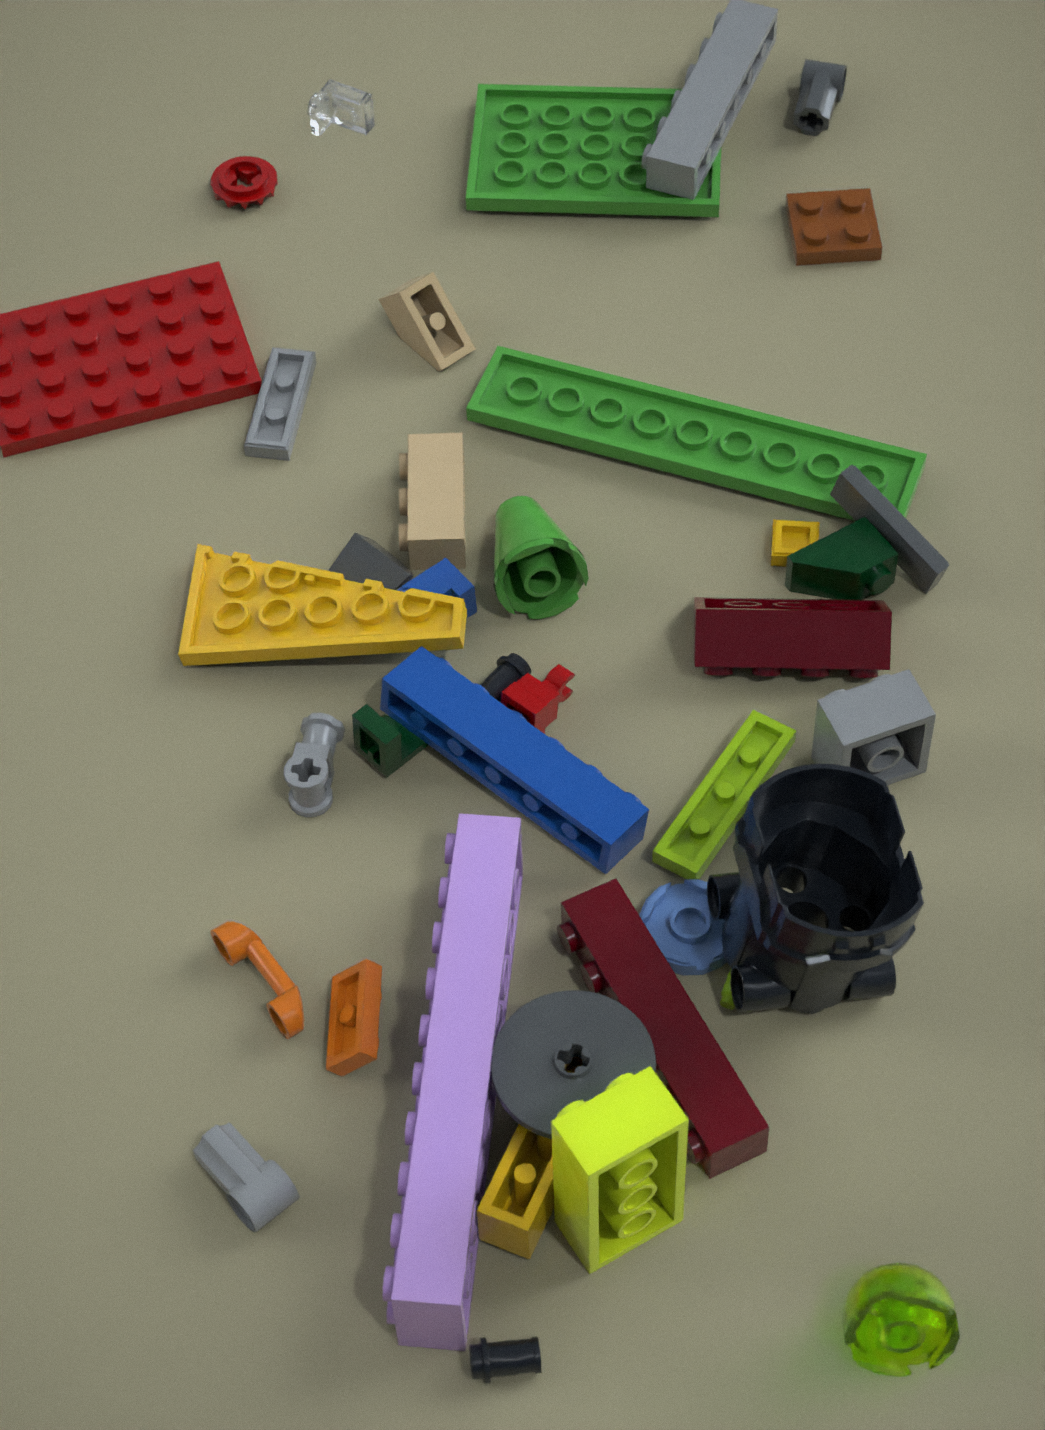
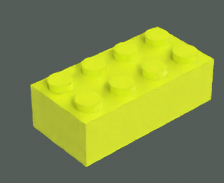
[551,1066,689,1274]

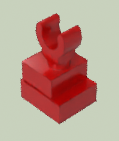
[501,664,575,734]

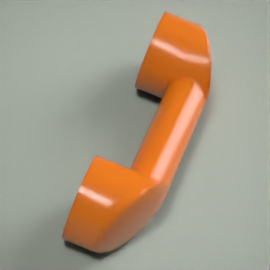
[211,921,305,1039]

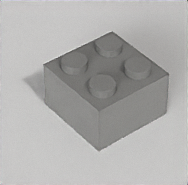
[811,669,936,785]

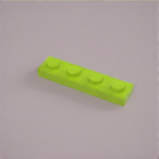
[652,710,796,880]

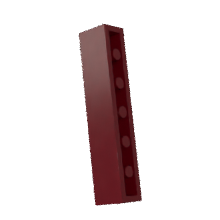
[557,878,769,1179]

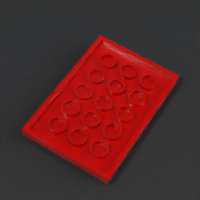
[0,261,262,458]

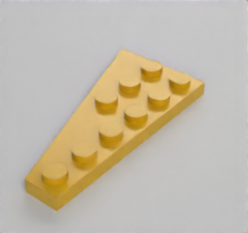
[178,544,467,666]

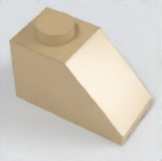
[378,272,475,371]

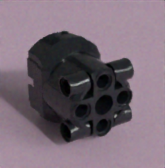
[707,764,924,1014]

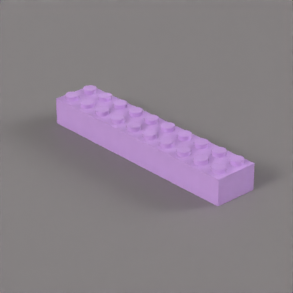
[383,813,523,1351]

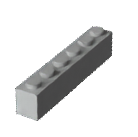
[641,0,778,200]

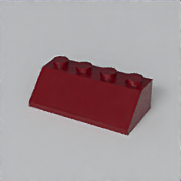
[694,597,892,678]

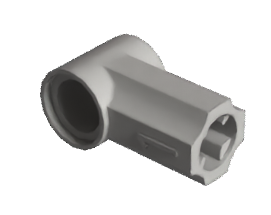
[193,1122,299,1233]

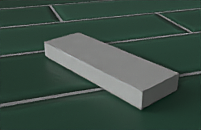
[244,347,316,461]

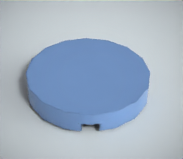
[639,879,726,976]

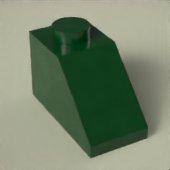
[785,517,898,600]

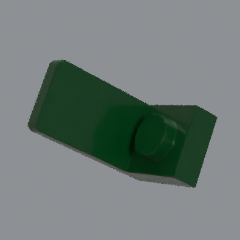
[352,704,428,778]

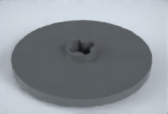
[491,990,656,1139]

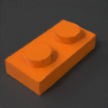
[326,959,382,1077]

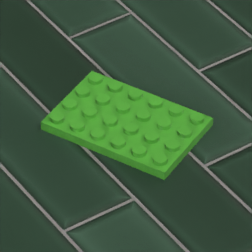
[466,84,721,217]

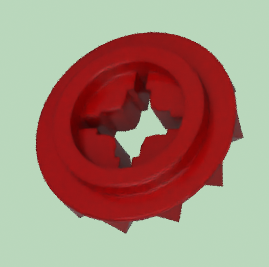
[211,156,278,209]

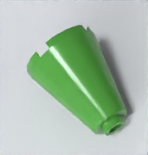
[494,496,589,619]

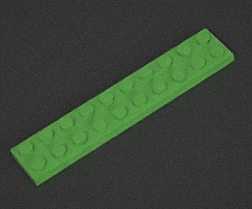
[466,346,927,521]

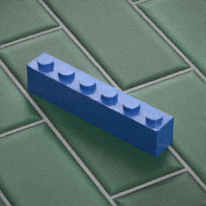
[380,646,649,875]

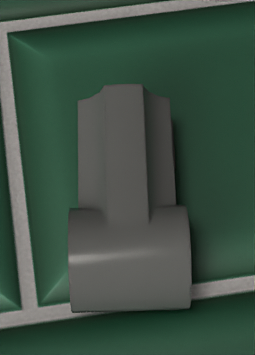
[793,59,847,136]

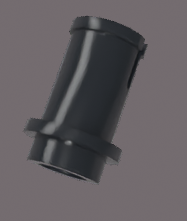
[480,653,531,702]
[469,1336,542,1384]

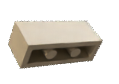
[399,432,466,570]

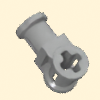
[284,713,345,817]

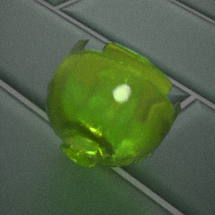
[842,1262,960,1377]

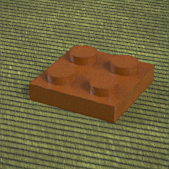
[785,188,882,266]

